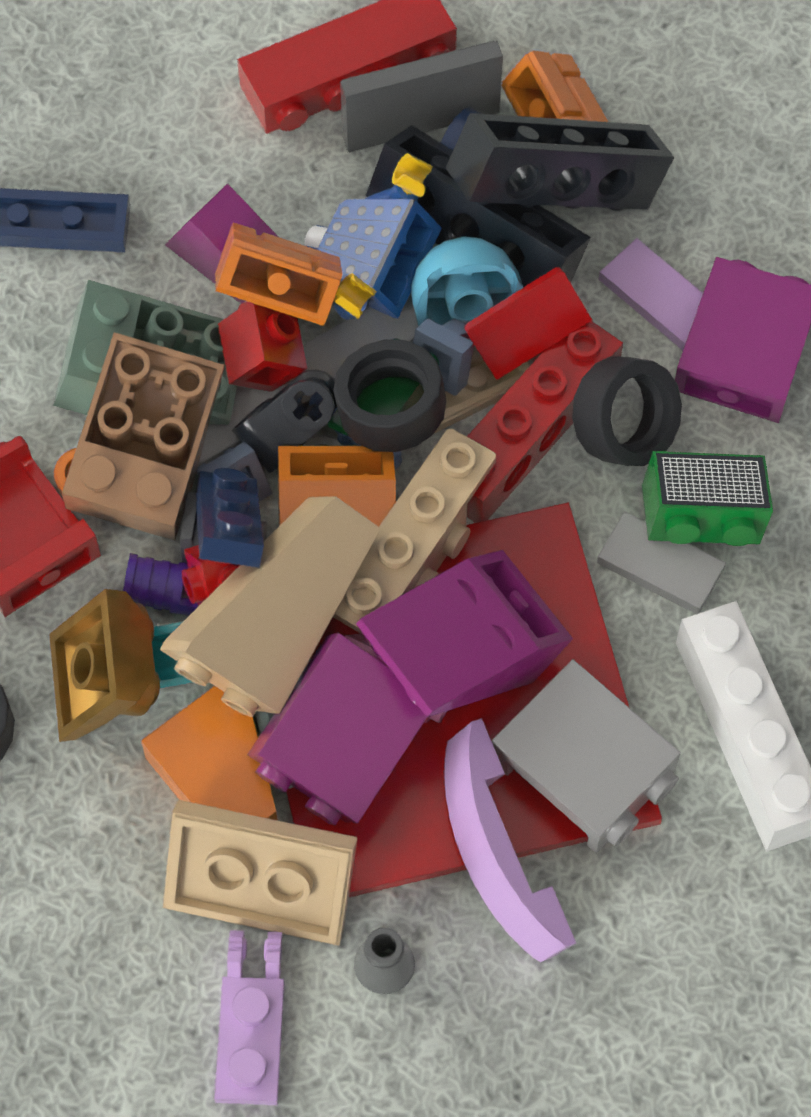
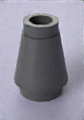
[354,927,415,994]

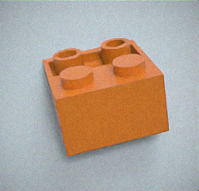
[278,446,396,527]

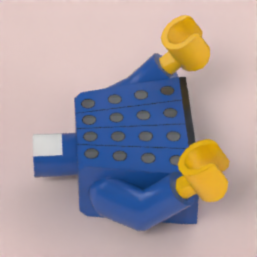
[304,153,442,320]

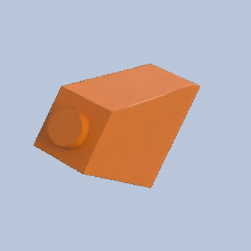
[141,686,278,821]

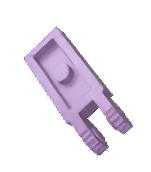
[214,930,285,1105]

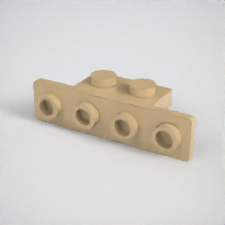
[333,428,496,636]

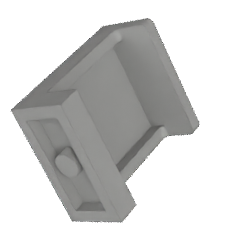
[491,659,681,853]

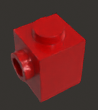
[218,301,308,392]

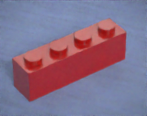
[237,0,457,134]

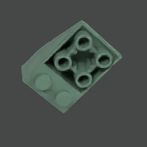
[53,280,237,425]

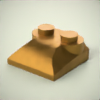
[49,589,160,742]

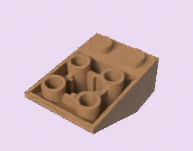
[62,332,224,541]

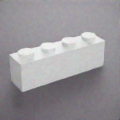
[676,601,811,852]

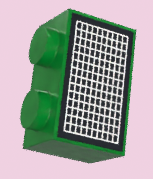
[642,451,773,546]

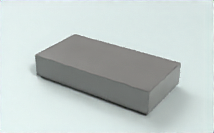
[597,511,726,614]

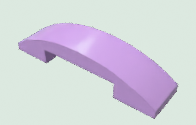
[444,719,576,962]

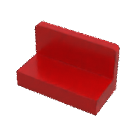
[464,267,592,380]

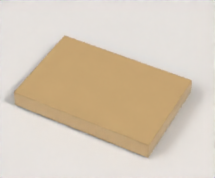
[163,800,357,946]

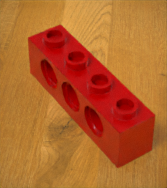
[467,321,623,523]

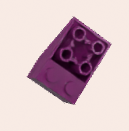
[356,550,573,717]

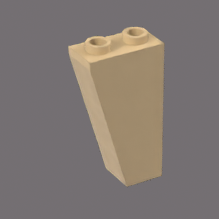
[160,496,381,717]

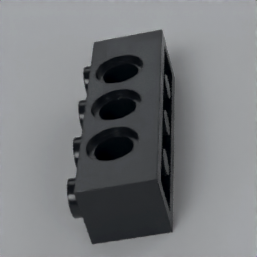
[446,113,675,211]
[365,125,591,288]

